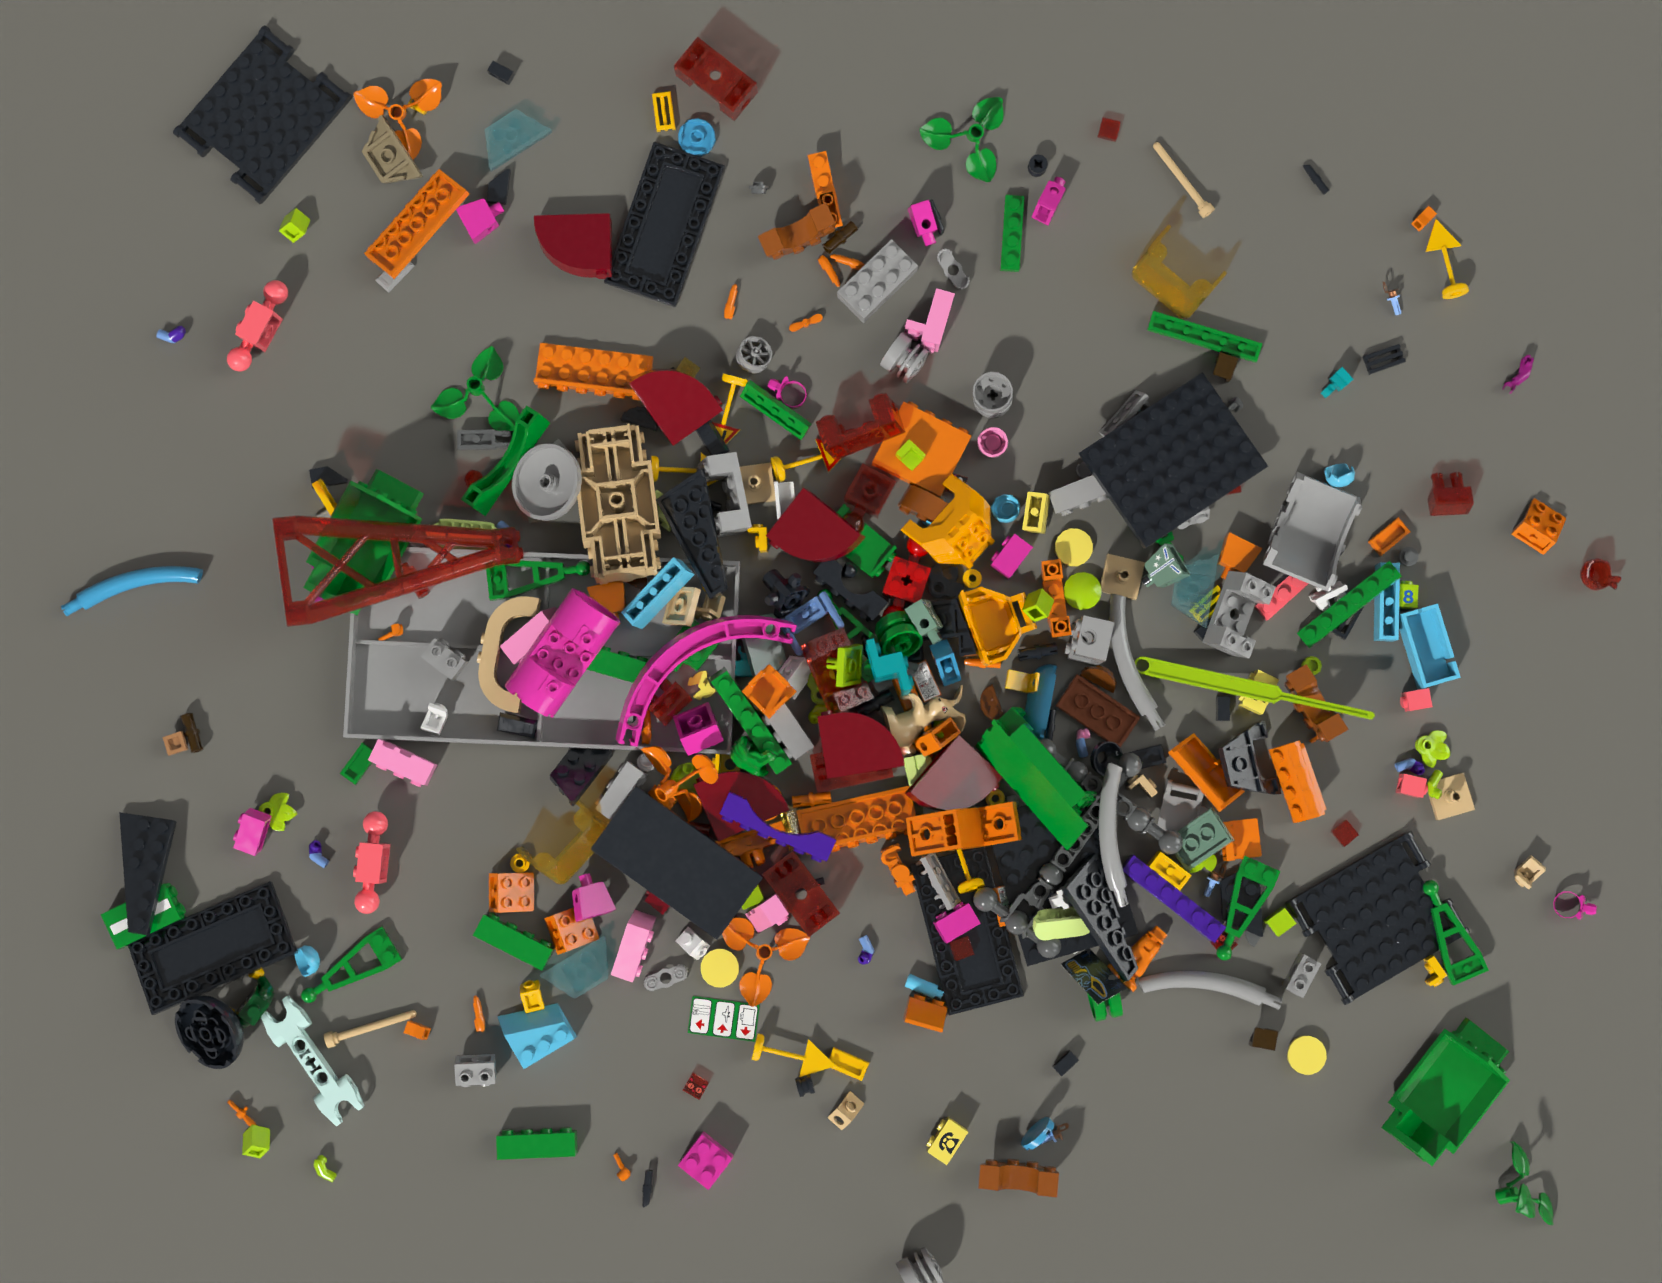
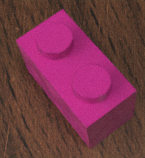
[990,534,1033,580]
[233,808,272,856]
[933,902,981,943]

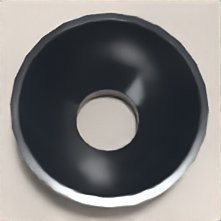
[1090,741,1123,776]

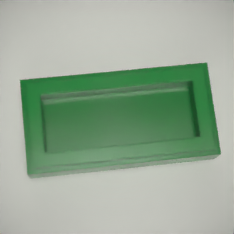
[340,742,373,785]

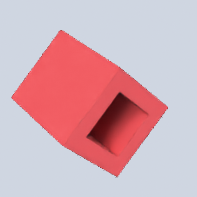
[1400,688,1433,712]
[1395,774,1428,798]

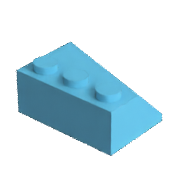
[497,1003,577,1069]

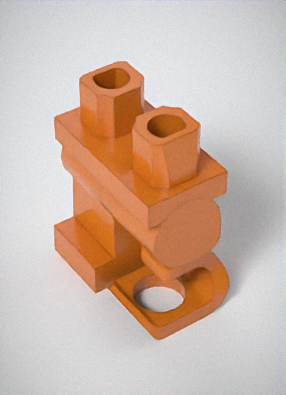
[880,842,916,896]

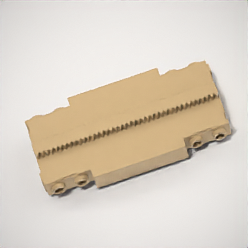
[575,423,661,585]

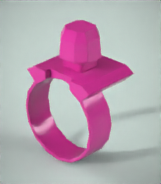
[767,376,807,409]
[1553,891,1597,920]

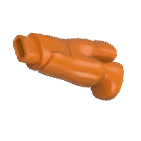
[1107,926,1168,992]

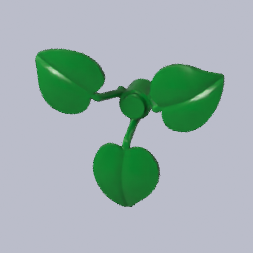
[919,97,1004,183]
[431,346,520,431]
[1495,1141,1554,1226]

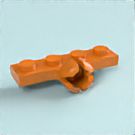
[716,821,785,868]

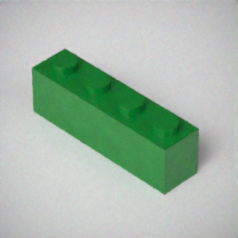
[586,646,648,683]
[473,912,555,971]
[496,1127,577,1160]

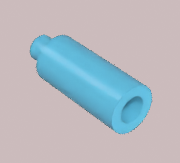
[904,974,944,999]

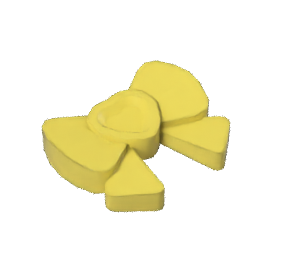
[688,671,716,700]

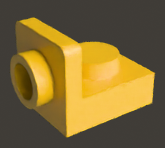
[747,524,768,552]
[1423,955,1447,987]
[520,980,545,1013]

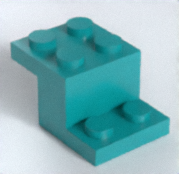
[865,638,914,696]

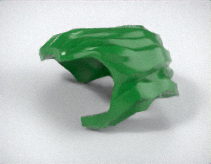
[730,736,776,777]

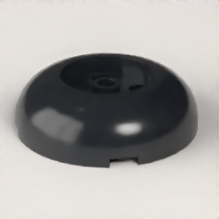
[175,995,244,1069]

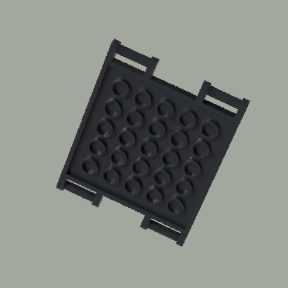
[173,25,352,204]
[1285,831,1470,1005]

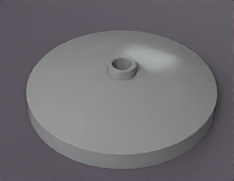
[512,444,582,521]

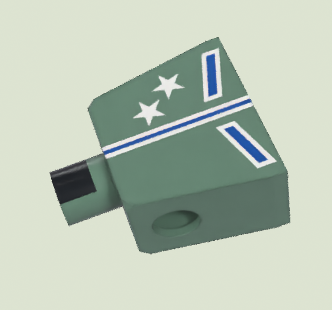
[1141,544,1191,588]
[905,599,943,644]

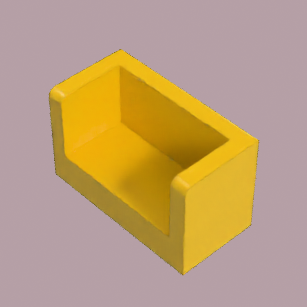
[1147,851,1192,891]

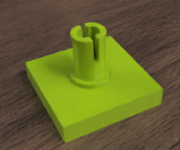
[826,644,863,687]

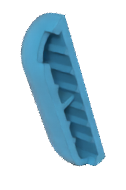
[1023,664,1057,740]

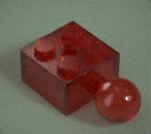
[842,463,896,533]

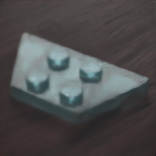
[484,109,552,172]
[1171,555,1219,628]
[540,936,609,999]

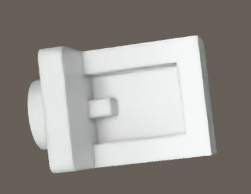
[421,703,448,736]
[676,927,710,960]

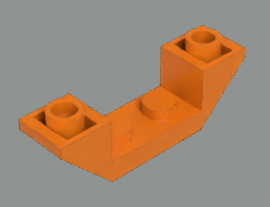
[1041,559,1072,638]

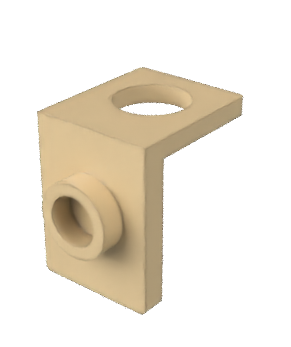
[828,1091,864,1130]

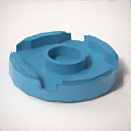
[678,118,716,157]
[1021,1117,1054,1150]

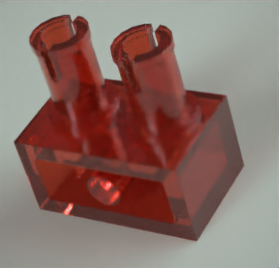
[1427,472,1474,516]
[648,678,693,726]

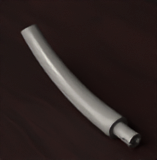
[1109,594,1166,731]
[1099,763,1129,907]
[1137,971,1283,1010]

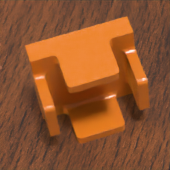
[742,664,797,719]

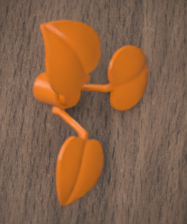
[354,79,442,160]
[641,746,718,822]
[722,918,810,1007]

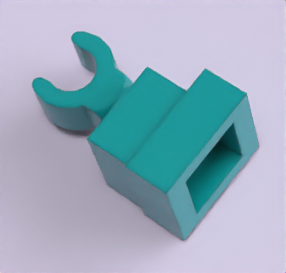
[1321,367,1354,398]
[735,646,752,677]

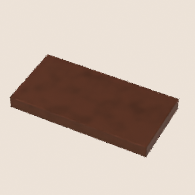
[1055,674,1141,747]

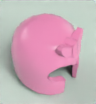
[978,427,1008,458]

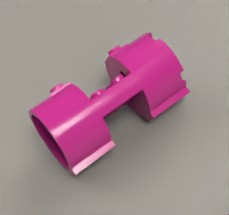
[505,588,620,718]

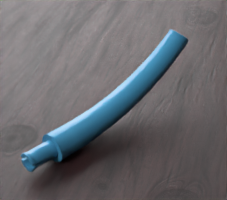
[61,566,203,616]

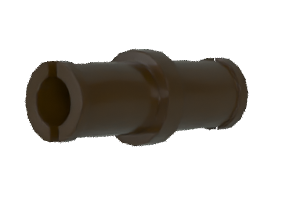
[822,221,858,254]
[180,713,204,753]

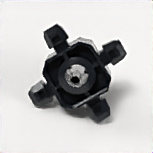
[762,569,810,618]

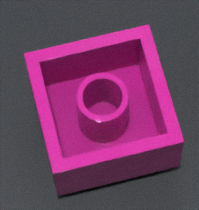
[673,702,724,756]
[678,1131,734,1190]

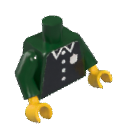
[230,969,275,1028]

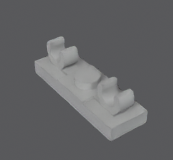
[1099,390,1150,437]
[916,853,961,910]

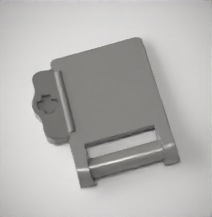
[1157,779,1208,831]

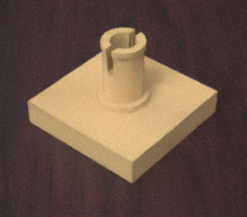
[740,463,776,505]
[1100,554,1145,600]
[662,587,702,627]
[1427,773,1475,820]

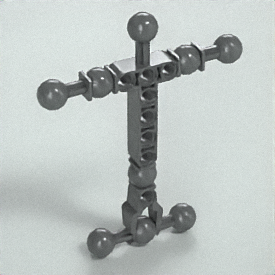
[973,738,1183,958]

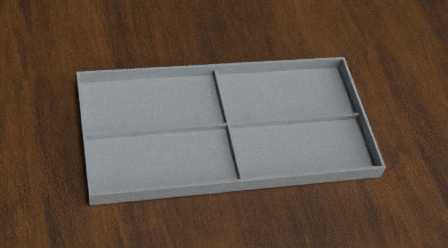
[343,547,741,755]

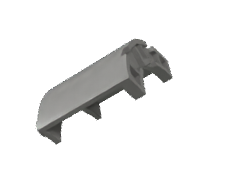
[1263,472,1362,591]

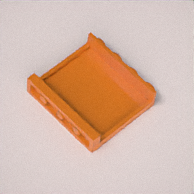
[872,401,971,498]

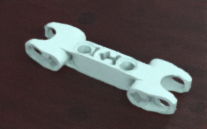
[261,996,365,1126]

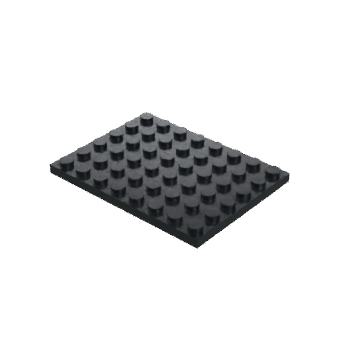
[1079,372,1268,549]
[991,785,1139,967]

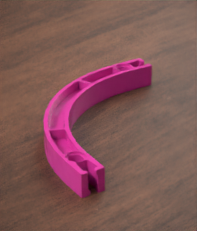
[615,615,797,747]

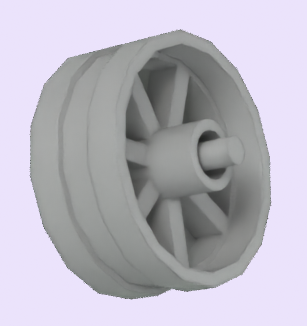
[736,336,772,373]

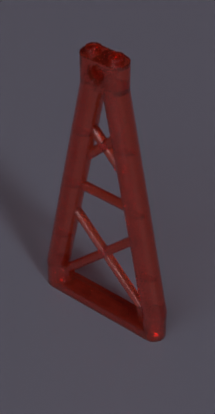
[272,515,523,627]

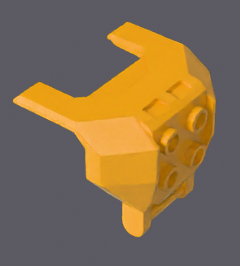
[900,473,995,569]
[958,587,1037,666]

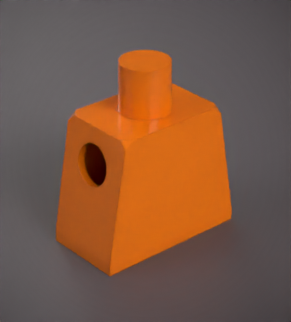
[1217,532,1262,579]
[587,581,626,625]
[915,717,961,756]

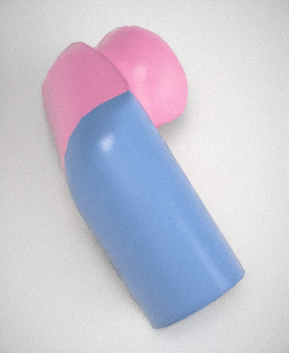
[1076,728,1090,758]

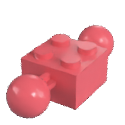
[227,280,288,372]
[353,811,391,914]

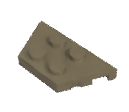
[362,115,423,184]

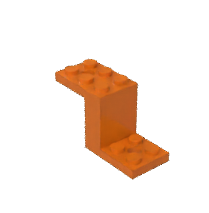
[906,801,1022,856]

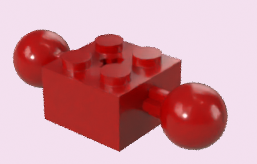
[882,537,931,617]

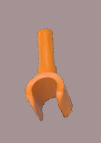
[378,624,403,641]
[613,1153,630,1181]

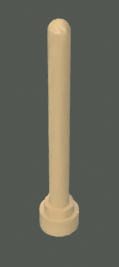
[1153,142,1215,218]
[324,1010,417,1048]

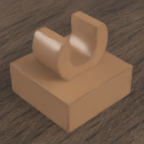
[162,731,189,756]

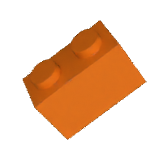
[903,994,947,1033]

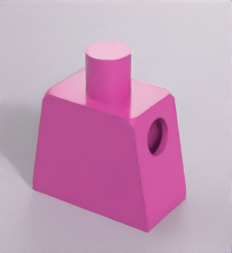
[1031,177,1066,225]
[456,199,504,244]
[907,200,938,246]
[572,873,616,922]

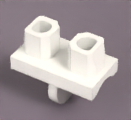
[1309,581,1348,611]
[1049,886,1072,909]

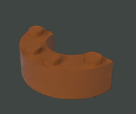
[758,202,836,260]
[897,485,949,523]
[1284,664,1349,742]
[979,1159,1059,1198]

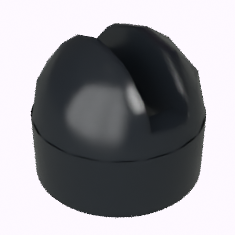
[842,562,858,578]

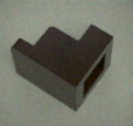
[1213,352,1238,383]
[1249,1027,1278,1051]

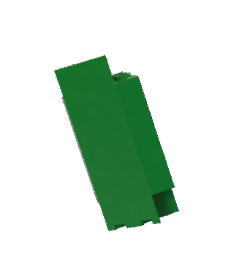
[303,469,424,616]
[976,707,1098,850]
[1381,1017,1510,1166]

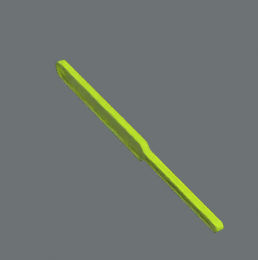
[1135,657,1375,720]

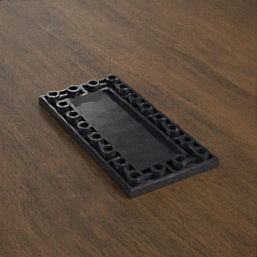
[604,142,725,307]
[591,785,763,940]
[910,846,1024,1016]
[128,881,298,1015]

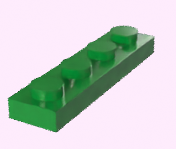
[1000,195,1024,272]
[740,380,812,440]

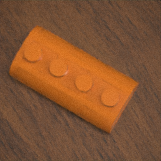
[1168,733,1245,812]
[1268,740,1327,823]

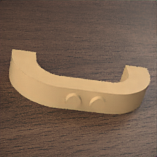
[477,596,541,714]

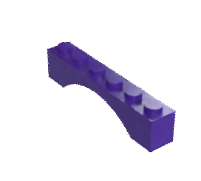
[719,791,836,863]
[1122,855,1226,943]

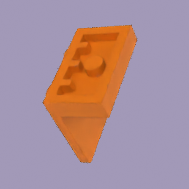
[1511,498,1566,555]
[1222,818,1262,861]
[489,872,534,913]
[544,907,599,955]

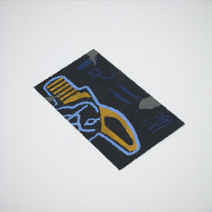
[1061,948,1127,1004]

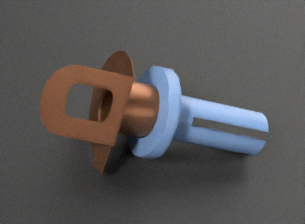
[1383,282,1401,315]
[1203,864,1227,897]
[1041,1123,1069,1144]

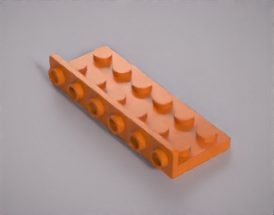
[364,169,469,279]
[533,343,654,401]
[796,786,916,856]

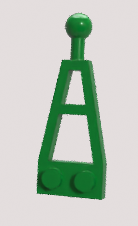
[485,559,590,601]
[817,589,885,684]
[1216,855,1281,961]
[1423,880,1489,986]
[301,927,403,1003]

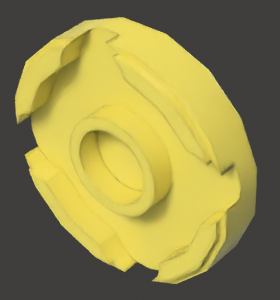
[1055,528,1093,567]
[701,949,739,987]
[1287,1035,1327,1075]

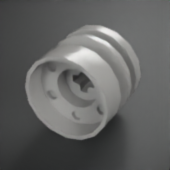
[880,332,929,384]
[973,372,1013,418]
[896,1247,944,1283]

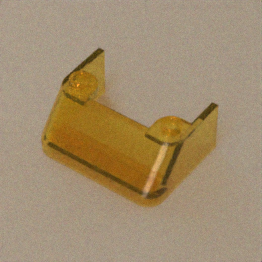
[1132,224,1227,319]
[516,799,607,884]

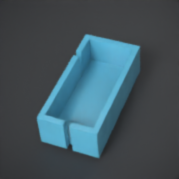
[1399,604,1461,689]

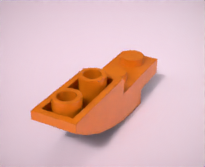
[807,151,843,228]

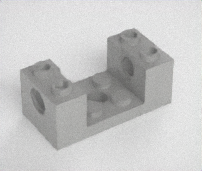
[697,452,752,537]
[1203,571,1276,659]
[1064,615,1114,666]

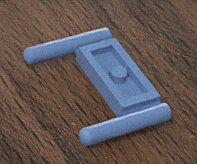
[781,592,844,656]

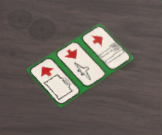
[688,996,760,1042]

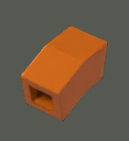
[1411,206,1437,232]
[404,1020,431,1040]

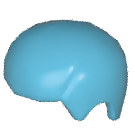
[1324,463,1355,488]
[991,494,1021,523]
[294,945,320,977]

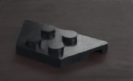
[550,749,613,806]
[1220,873,1263,937]

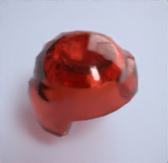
[1580,558,1621,591]

